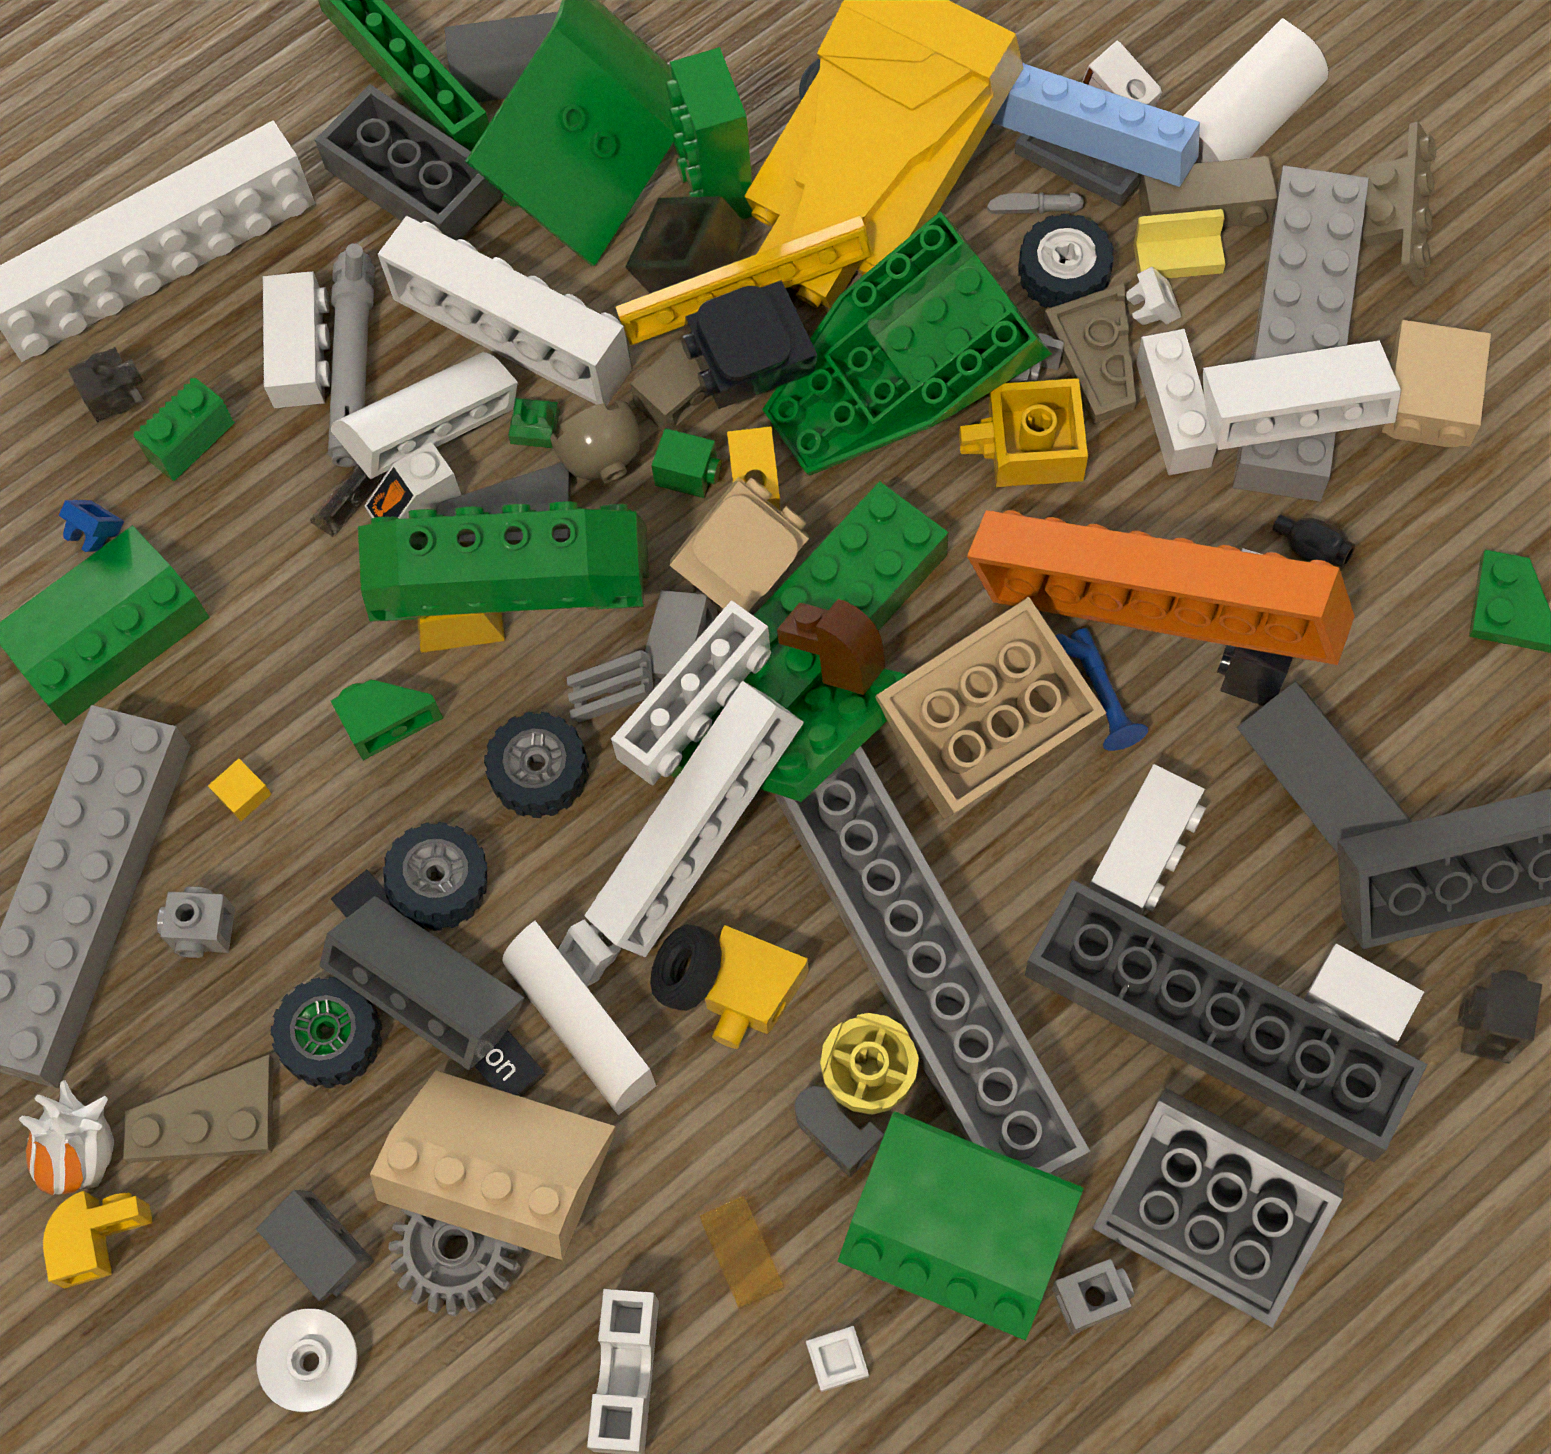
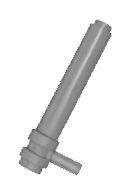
[328,244,375,467]

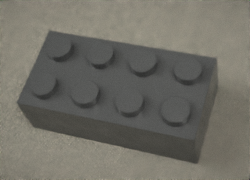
[315,84,502,241]

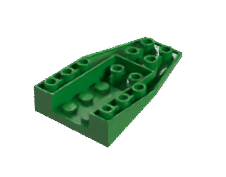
[762,211,1052,476]

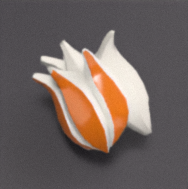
[19,1080,114,1195]

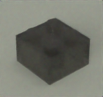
[625,196,749,294]

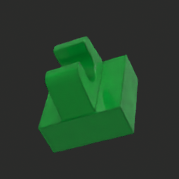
[508,398,560,448]

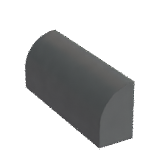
[444,12,558,102]
[1236,681,1413,854]
[319,896,524,1070]

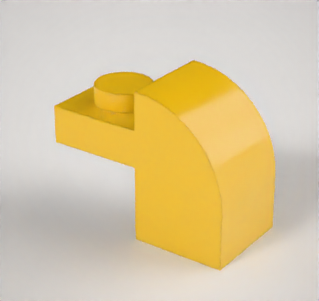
[43,1191,153,1289]

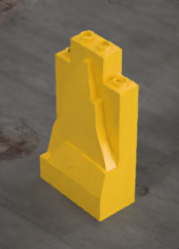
[745,0,1024,308]

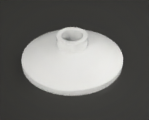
[256,1309,358,1412]

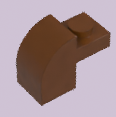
[777,599,885,695]

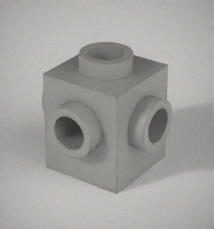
[157,887,235,958]

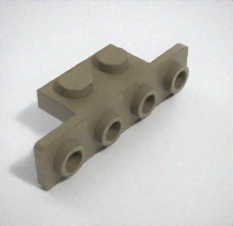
[1362,122,1436,285]

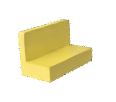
[1133,209,1225,279]

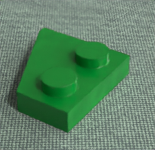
[1469,549,1551,653]

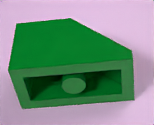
[330,679,443,761]

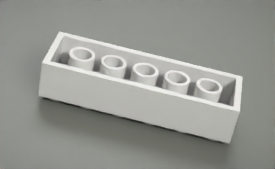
[378,216,632,406]

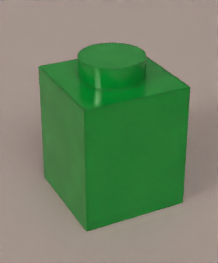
[651,428,722,498]

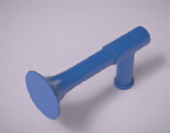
[1055,628,1148,751]

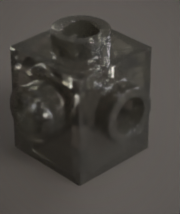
[68,347,144,423]

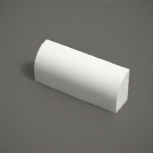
[1184,18,1328,164]
[1203,340,1401,450]
[331,352,518,479]
[502,921,656,1115]

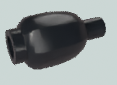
[1272,514,1355,568]

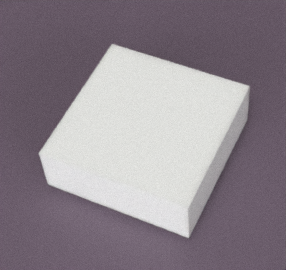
[806,1326,869,1392]

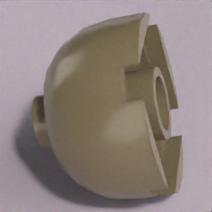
[550,401,640,483]

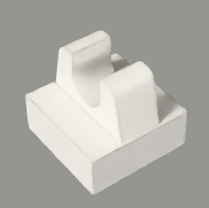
[1126,267,1182,325]
[558,919,621,987]

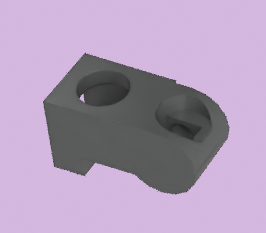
[794,1086,884,1178]

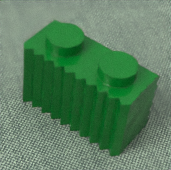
[134,378,235,481]

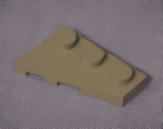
[1044,283,1136,424]
[123,1054,273,1163]

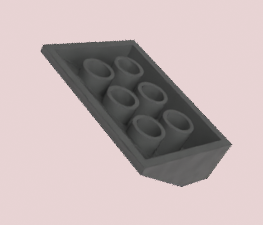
[1093,1088,1345,1328]

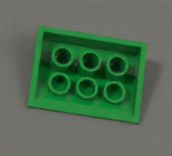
[0,525,210,726]
[837,1111,1084,1341]

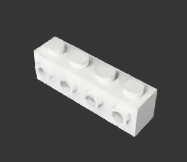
[611,600,771,786]

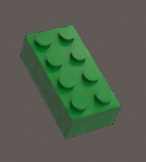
[666,47,753,230]

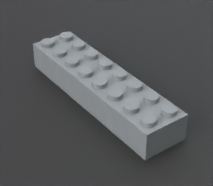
[1232,165,1369,502]
[0,705,191,1088]

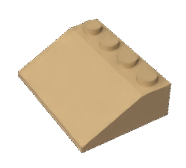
[875,597,1106,820]
[370,1070,616,1260]

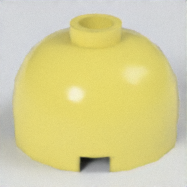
[820,1013,919,1115]

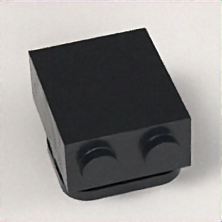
[680,280,817,409]

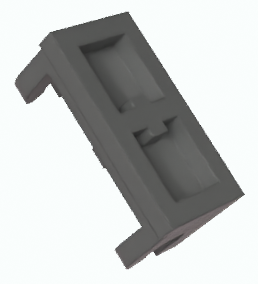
[256,1190,374,1301]

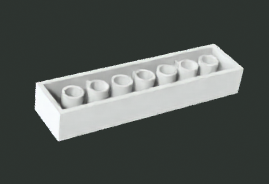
[0,121,315,362]

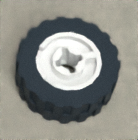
[1018,213,1114,309]

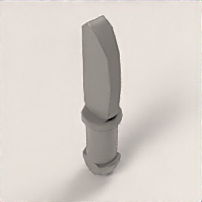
[987,192,1084,214]

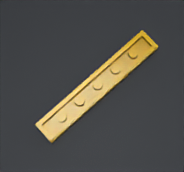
[616,216,872,346]

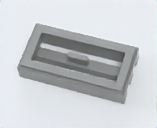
[567,650,653,723]

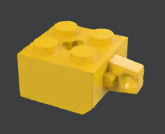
[959,378,1088,487]

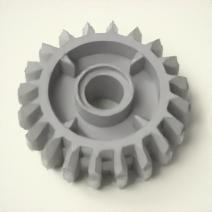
[389,1209,524,1316]

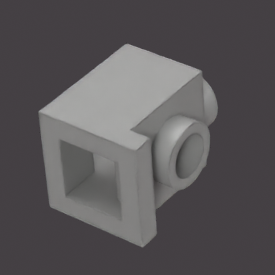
[1052,1259,1134,1335]

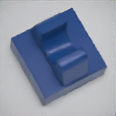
[59,500,124,552]

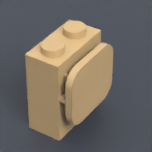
[1381,320,1491,447]
[670,477,809,612]

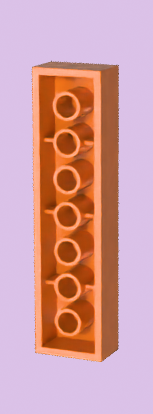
[967,510,1355,665]

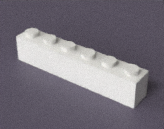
[584,681,804,957]

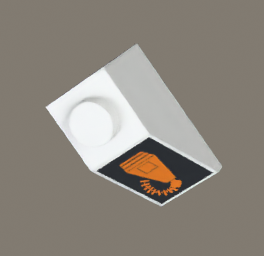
[364,441,461,519]

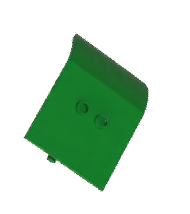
[465,0,676,266]

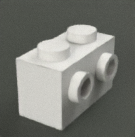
[1304,944,1424,1047]

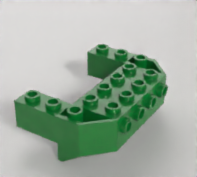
[358,501,649,622]

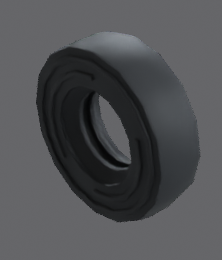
[650,925,722,1011]

